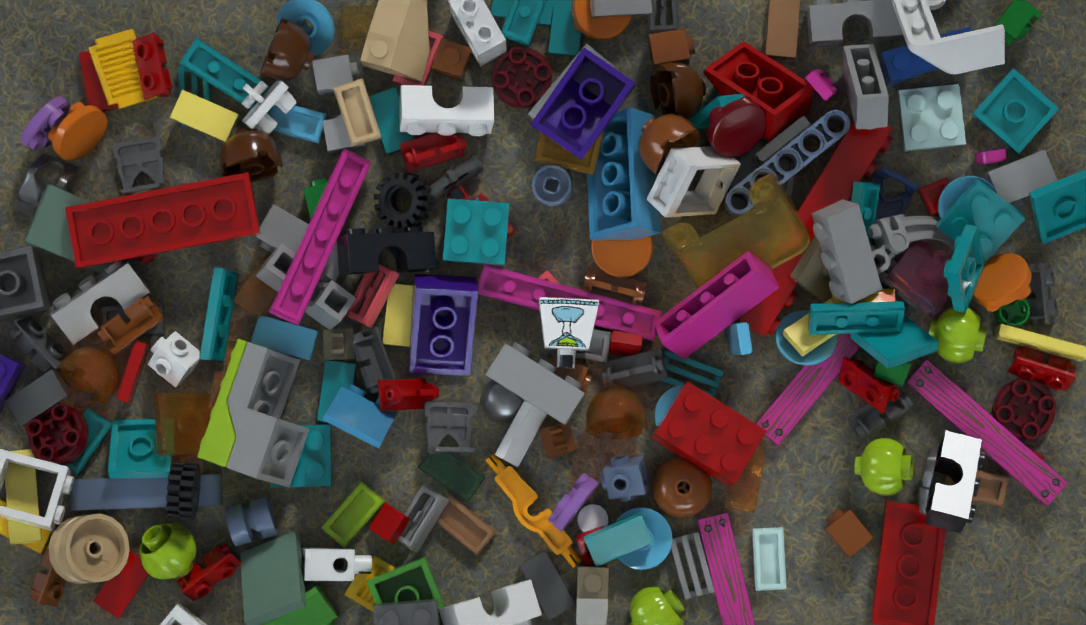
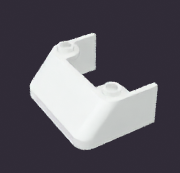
[891,0,1005,74]

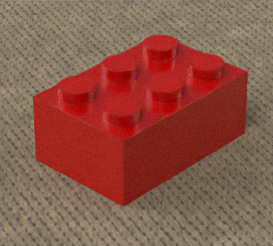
[650,381,767,487]

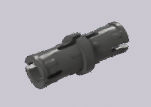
[427,154,484,204]

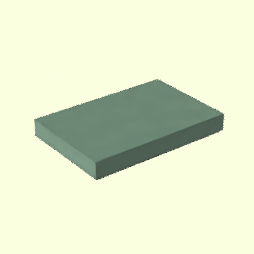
[23,184,106,273]
[240,531,306,625]

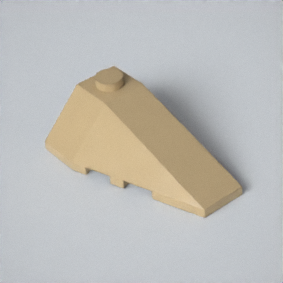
[360,0,430,82]

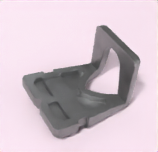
[112,136,165,195]
[14,154,78,217]
[424,401,475,455]
[918,448,938,515]

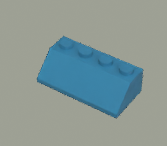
[587,107,661,241]

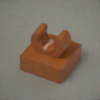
[539,421,578,459]

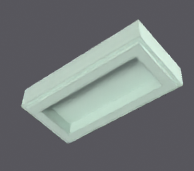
[752,527,787,591]

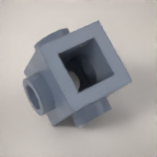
[600,454,651,502]

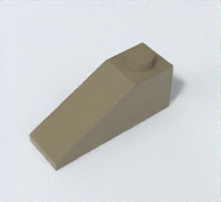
[576,566,609,625]

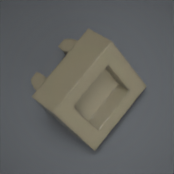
[323,328,355,361]

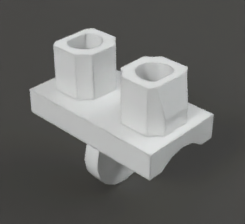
[241,81,296,135]

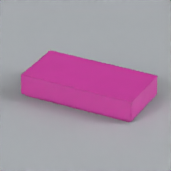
[805,69,839,101]

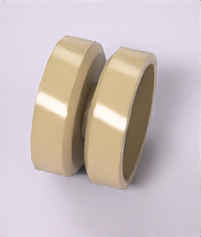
[48,513,130,584]

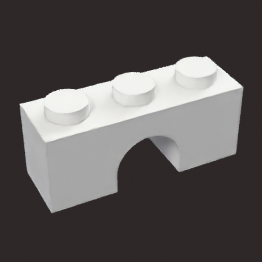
[399,85,494,136]
[439,579,542,625]

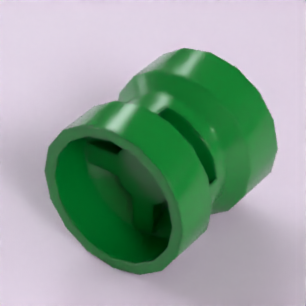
[994,299,1030,327]

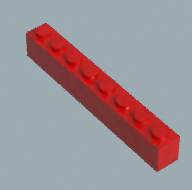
[735,119,893,338]

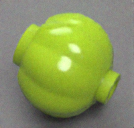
[929,307,987,363]
[855,438,914,495]
[139,523,197,579]
[628,587,685,625]

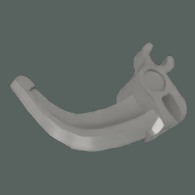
[868,214,955,274]

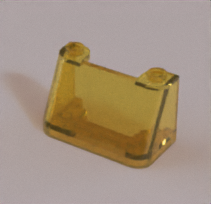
[662,172,810,289]

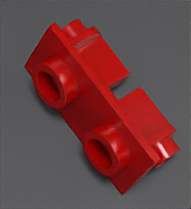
[132,32,173,100]
[399,133,467,173]
[1008,346,1077,391]
[838,357,900,414]
[378,378,439,411]
[176,543,241,601]

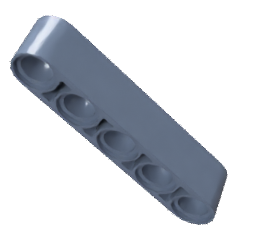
[724,110,850,218]
[71,474,222,511]

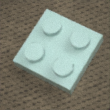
[897,84,966,152]

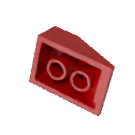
[704,41,814,142]

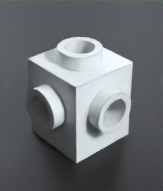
[147,331,201,388]

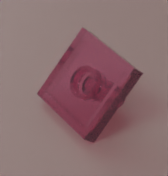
[885,240,952,318]

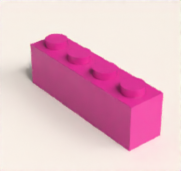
[654,250,779,360]

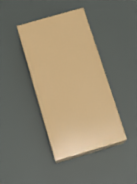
[333,78,382,147]

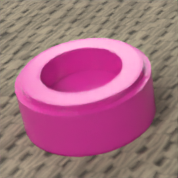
[975,148,1007,165]

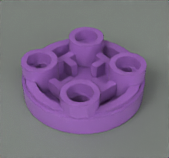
[20,96,70,150]
[548,473,599,532]

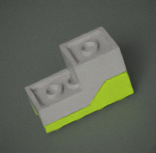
[197,339,309,488]

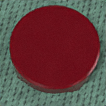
[491,46,552,108]
[707,96,767,158]
[992,379,1056,440]
[26,403,89,466]

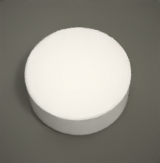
[577,504,608,532]

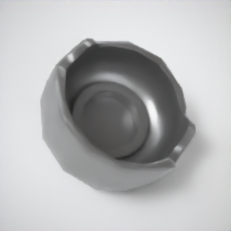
[480,379,528,422]

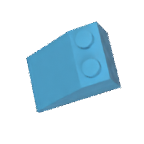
[322,384,397,448]

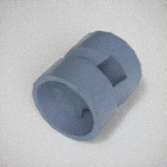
[532,165,573,207]
[225,496,278,546]

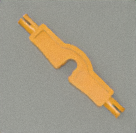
[485,453,583,568]

